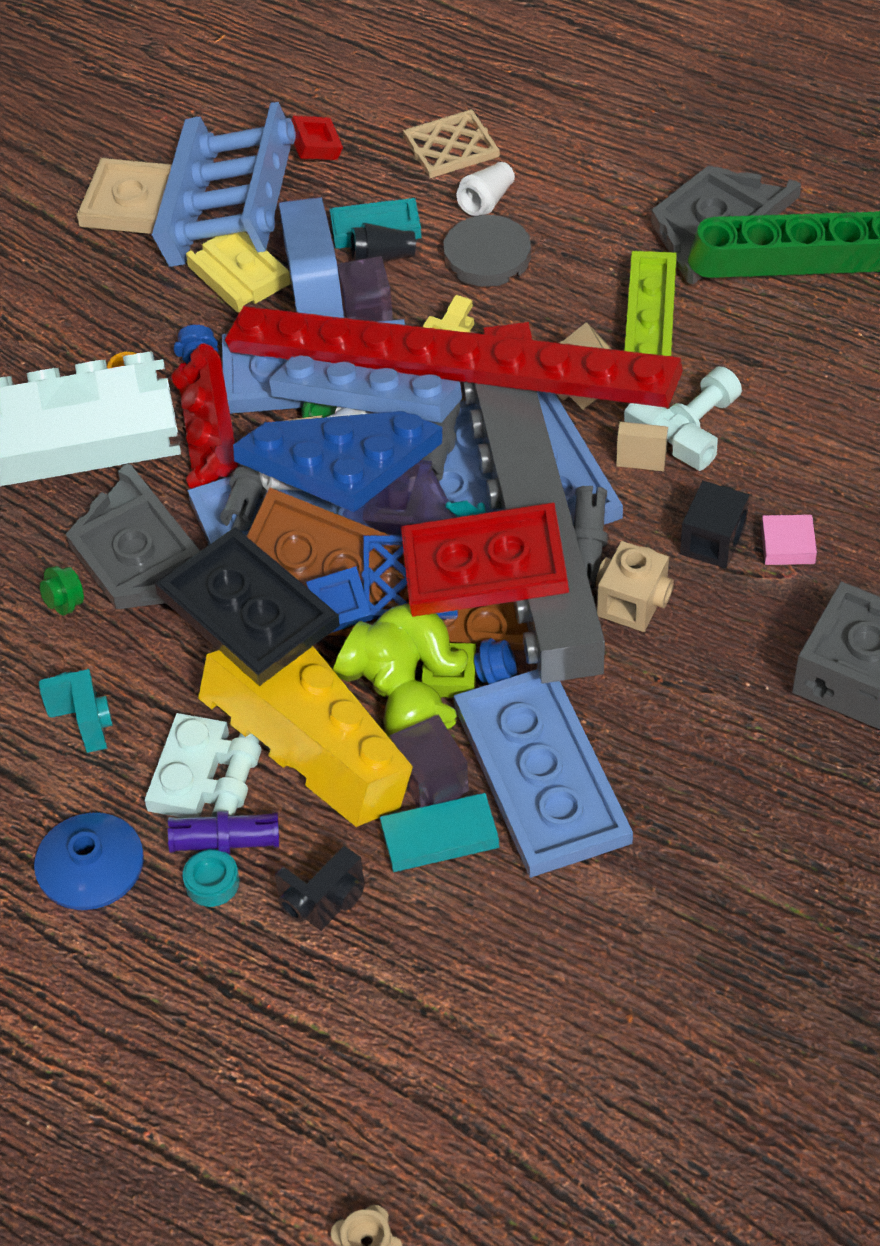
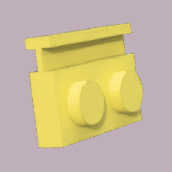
[186,232,291,314]

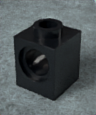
[680,480,750,569]

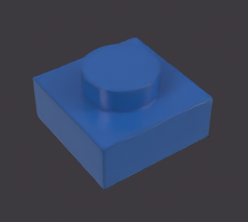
[306,566,373,633]

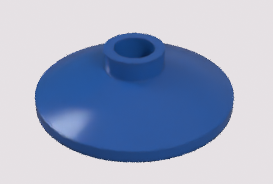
[34,813,144,910]

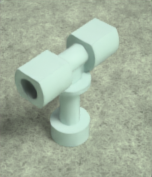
[624,366,742,471]

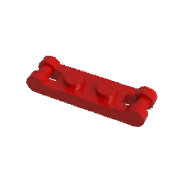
[171,343,238,489]

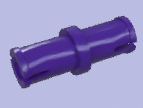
[168,811,279,854]

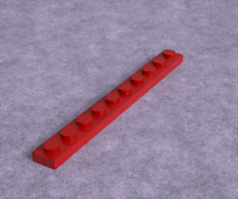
[225,306,683,408]

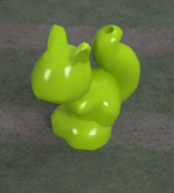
[333,603,468,740]

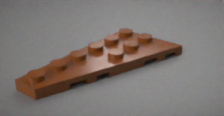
[247,487,529,651]

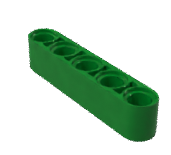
[688,211,880,278]

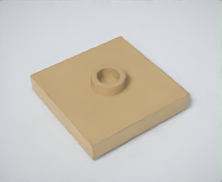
[77,158,172,234]

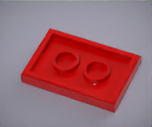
[401,502,569,617]

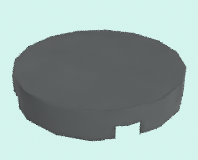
[444,215,531,287]

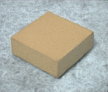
[616,422,668,471]

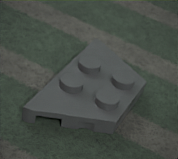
[651,166,801,285]
[66,463,200,609]

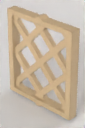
[403,109,500,178]

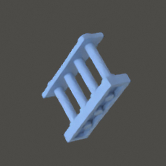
[152,102,296,267]

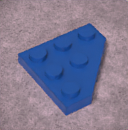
[233,411,443,512]

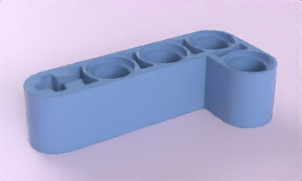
[279,197,344,318]

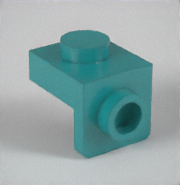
[38,669,113,753]

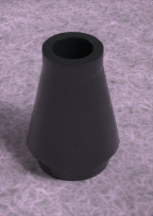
[350,222,416,267]

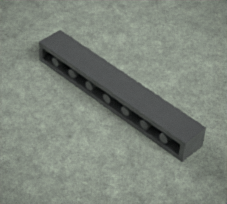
[461,382,605,684]

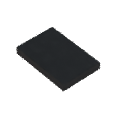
[155,527,340,686]

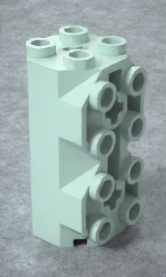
[0,351,181,486]

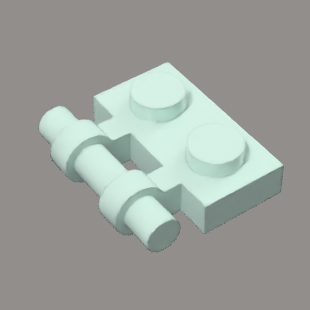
[144,713,262,818]

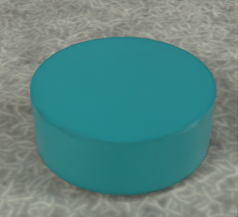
[183,849,240,907]

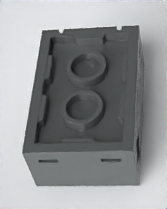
[792,581,880,730]

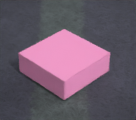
[761,515,817,565]

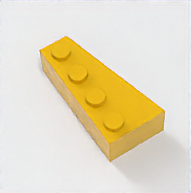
[198,646,413,827]

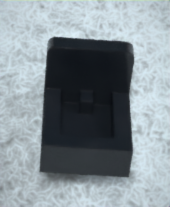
[275,845,365,931]

